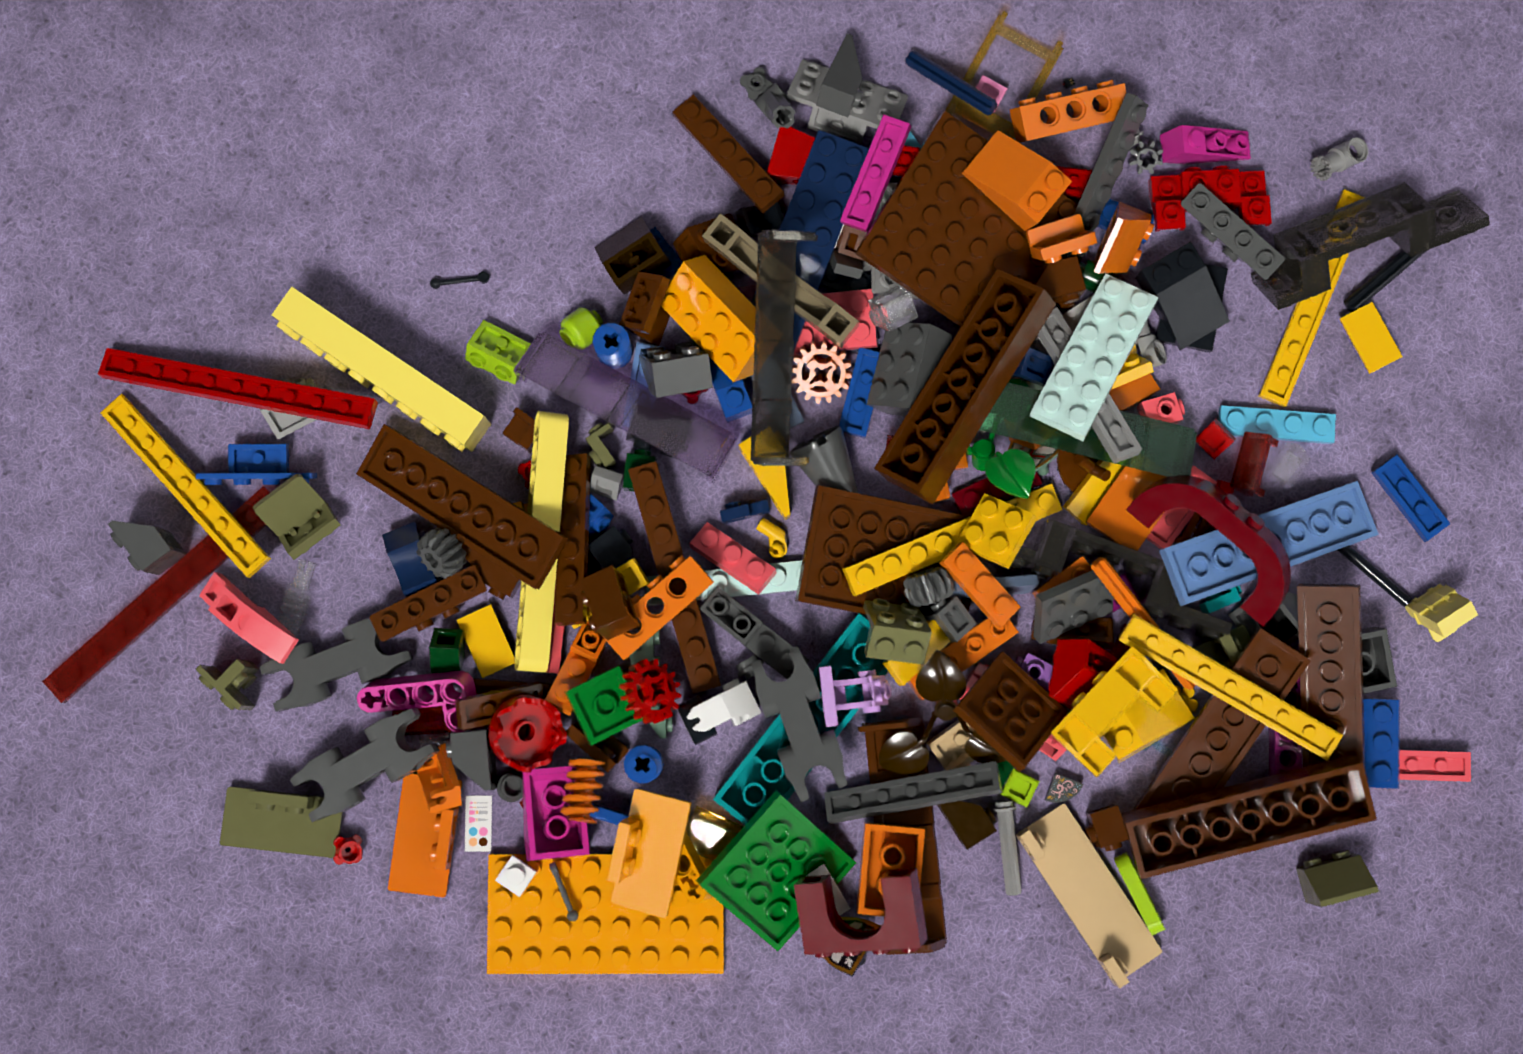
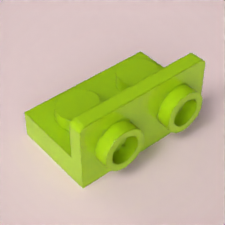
[465,320,534,385]

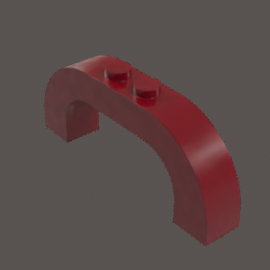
[1126,475,1291,626]

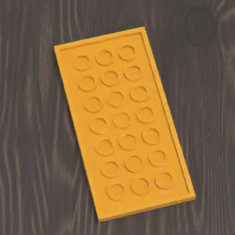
[487,853,724,974]

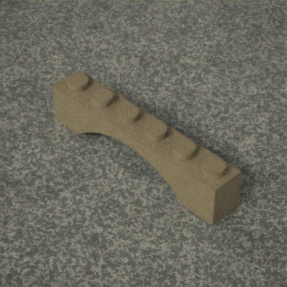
[702,213,859,348]

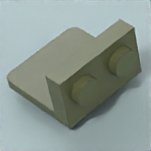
[253,474,341,560]
[863,599,932,665]

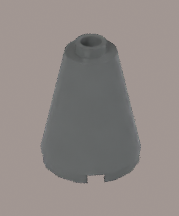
[789,426,858,493]

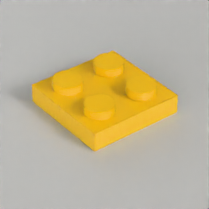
[956,493,1037,569]

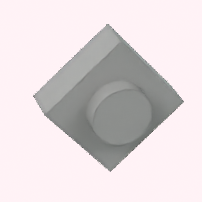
[590,466,623,500]

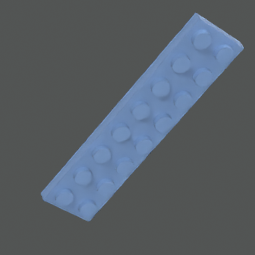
[1159,481,1379,606]

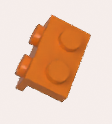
[1026,214,1097,264]

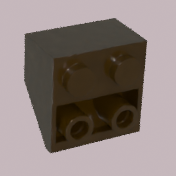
[594,217,672,295]

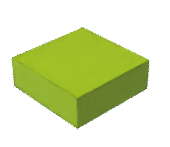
[1000,769,1040,808]

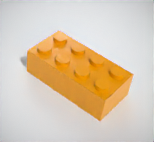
[661,255,781,383]

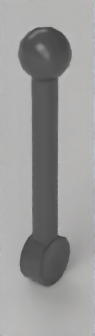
[549,862,579,922]

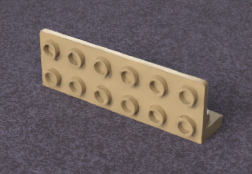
[1015,804,1162,988]

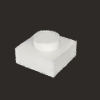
[495,855,538,897]

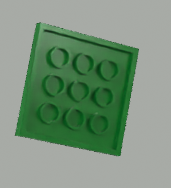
[696,791,856,951]

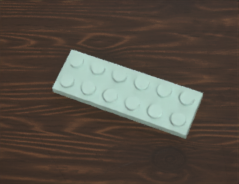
[1030,273,1158,441]

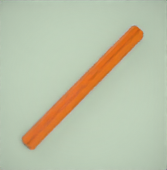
[1091,557,1196,690]

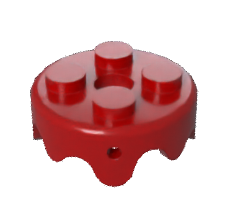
[489,695,567,772]

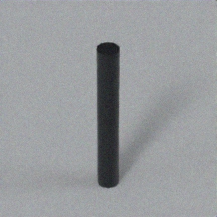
[1337,545,1412,607]

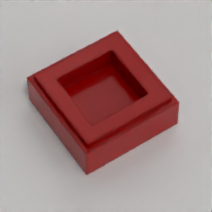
[1194,418,1236,460]

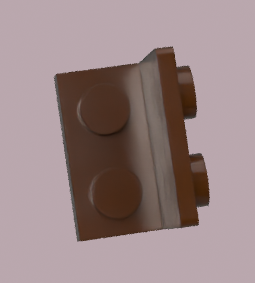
[672,213,740,275]
[619,271,670,346]

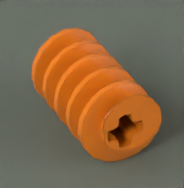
[560,759,606,823]

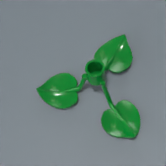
[966,379,1035,499]

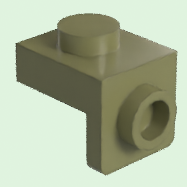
[585,422,616,469]

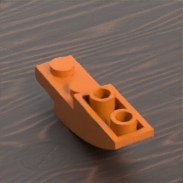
[545,621,608,716]

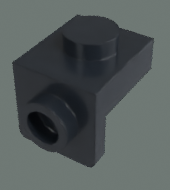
[735,201,784,238]

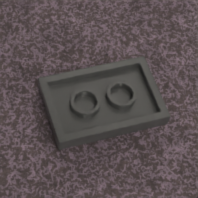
[1033,565,1116,644]

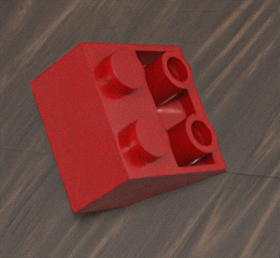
[1049,639,1117,710]

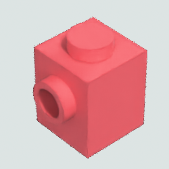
[1137,392,1185,434]

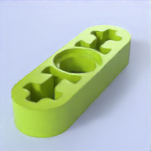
[1114,852,1166,936]

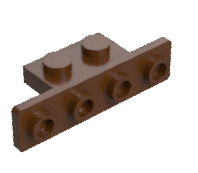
[369,565,487,642]

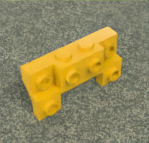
[1051,646,1178,778]

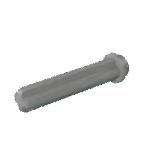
[993,800,1022,896]

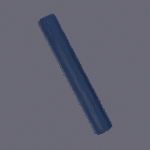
[905,51,997,115]

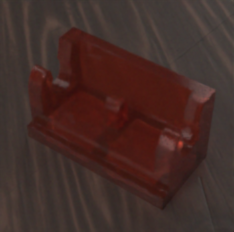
[1230,432,1279,497]

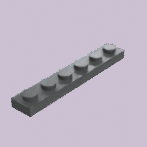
[1061,93,1149,263]
[824,761,1002,824]

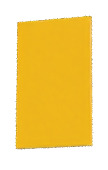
[1339,302,1403,374]
[456,604,515,678]

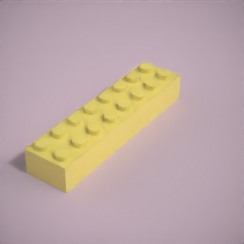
[272,287,491,452]

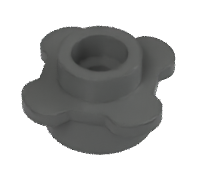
[740,67,773,101]

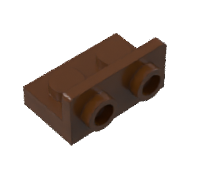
[566,721,629,772]

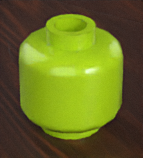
[559,307,603,350]

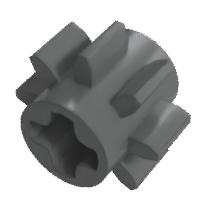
[1128,138,1164,174]

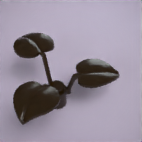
[879,650,1006,775]

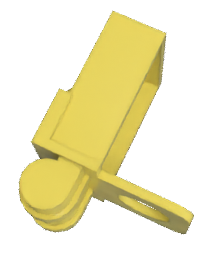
[1405,584,1478,642]

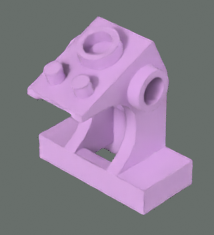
[818,666,891,727]

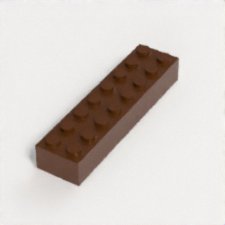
[874,269,1056,504]
[1122,755,1377,879]

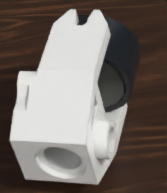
[677,679,761,745]

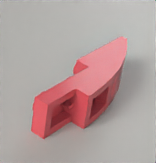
[199,572,299,664]

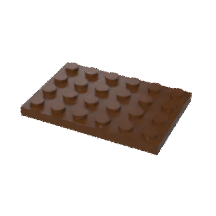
[795,485,978,621]

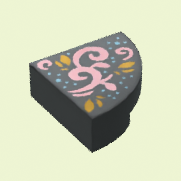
[1044,773,1083,803]

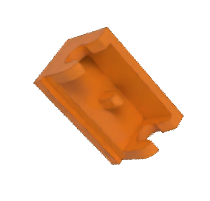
[417,743,462,813]

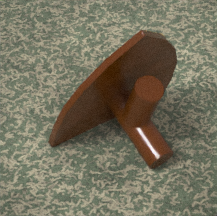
[1057,437,1111,492]

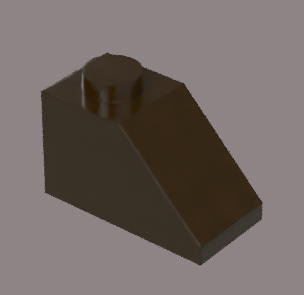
[937,801,997,850]

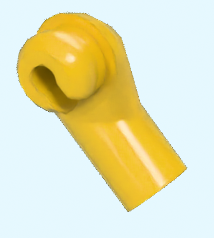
[756,517,788,558]

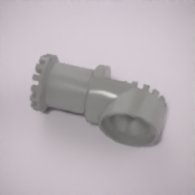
[1310,137,1368,181]
[1135,322,1167,368]

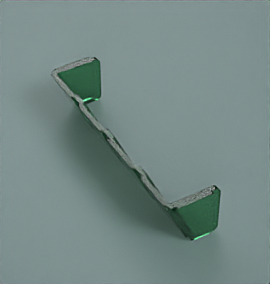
[979,382,1197,477]

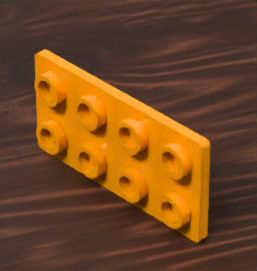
[607,788,691,918]

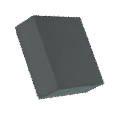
[830,250,864,279]

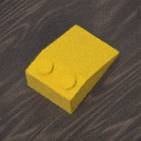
[1102,669,1195,763]

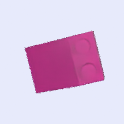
[522,766,590,861]

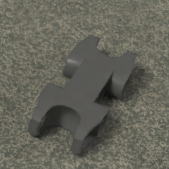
[259,619,413,712]
[751,646,847,802]
[290,708,440,822]

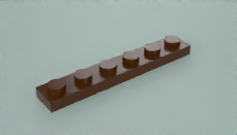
[555,453,591,626]

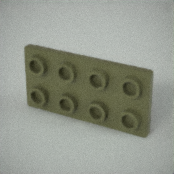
[220,787,343,858]

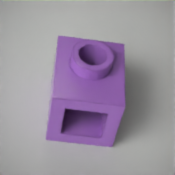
[1014,653,1053,692]

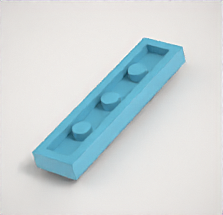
[1218,405,1336,444]

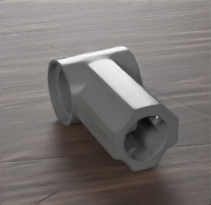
[754,82,796,128]

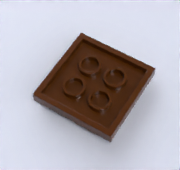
[953,651,1068,772]

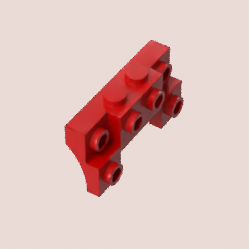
[1148,165,1272,232]

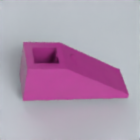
[1160,125,1251,164]

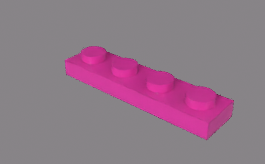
[840,114,911,232]

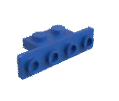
[196,444,317,485]

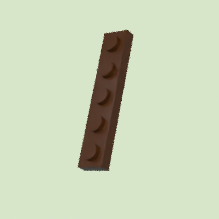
[672,94,785,213]

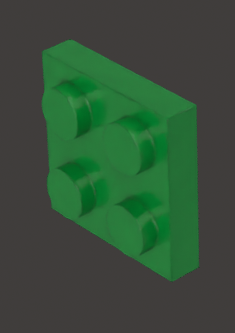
[564,666,643,746]

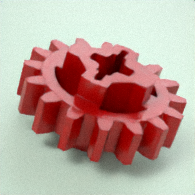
[619,659,682,724]

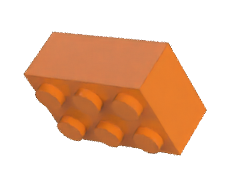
[856,822,925,917]

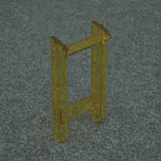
[946,11,1064,139]

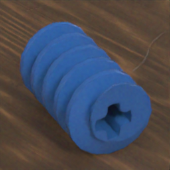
[593,323,633,369]
[624,745,664,784]

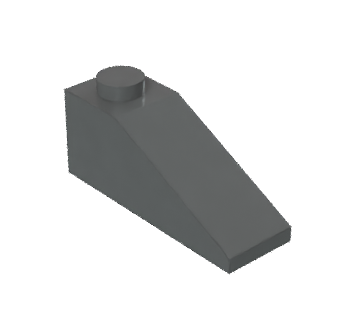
[816,34,864,117]

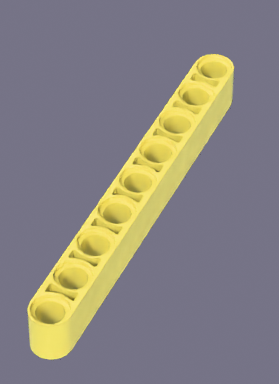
[514,411,569,673]

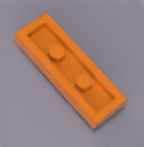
[939,542,1021,628]

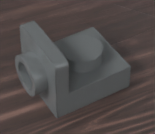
[924,596,977,643]

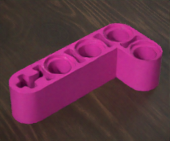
[357,671,476,733]

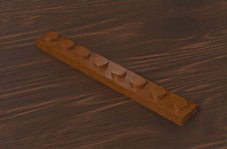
[628,461,721,694]

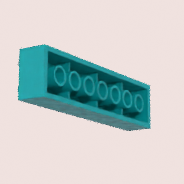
[713,613,888,825]

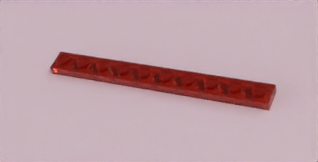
[42,486,271,703]

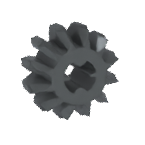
[416,527,467,579]
[903,566,955,607]

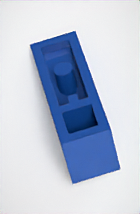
[697,345,754,423]

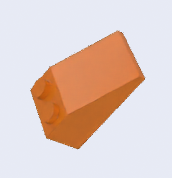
[962,130,1072,231]
[1094,202,1154,274]

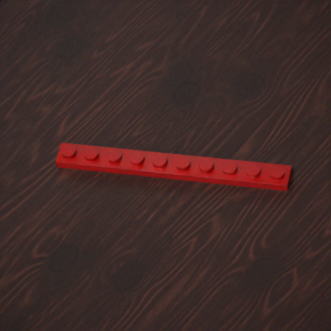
[98,348,378,430]

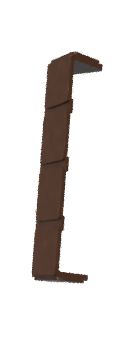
[858,718,947,955]

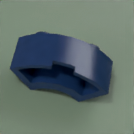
[382,521,445,597]

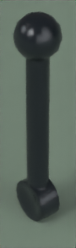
[430,272,490,289]

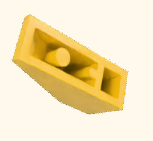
[738,426,790,520]

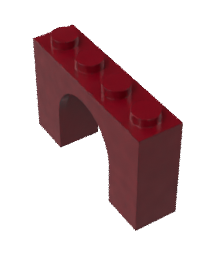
[794,868,927,958]

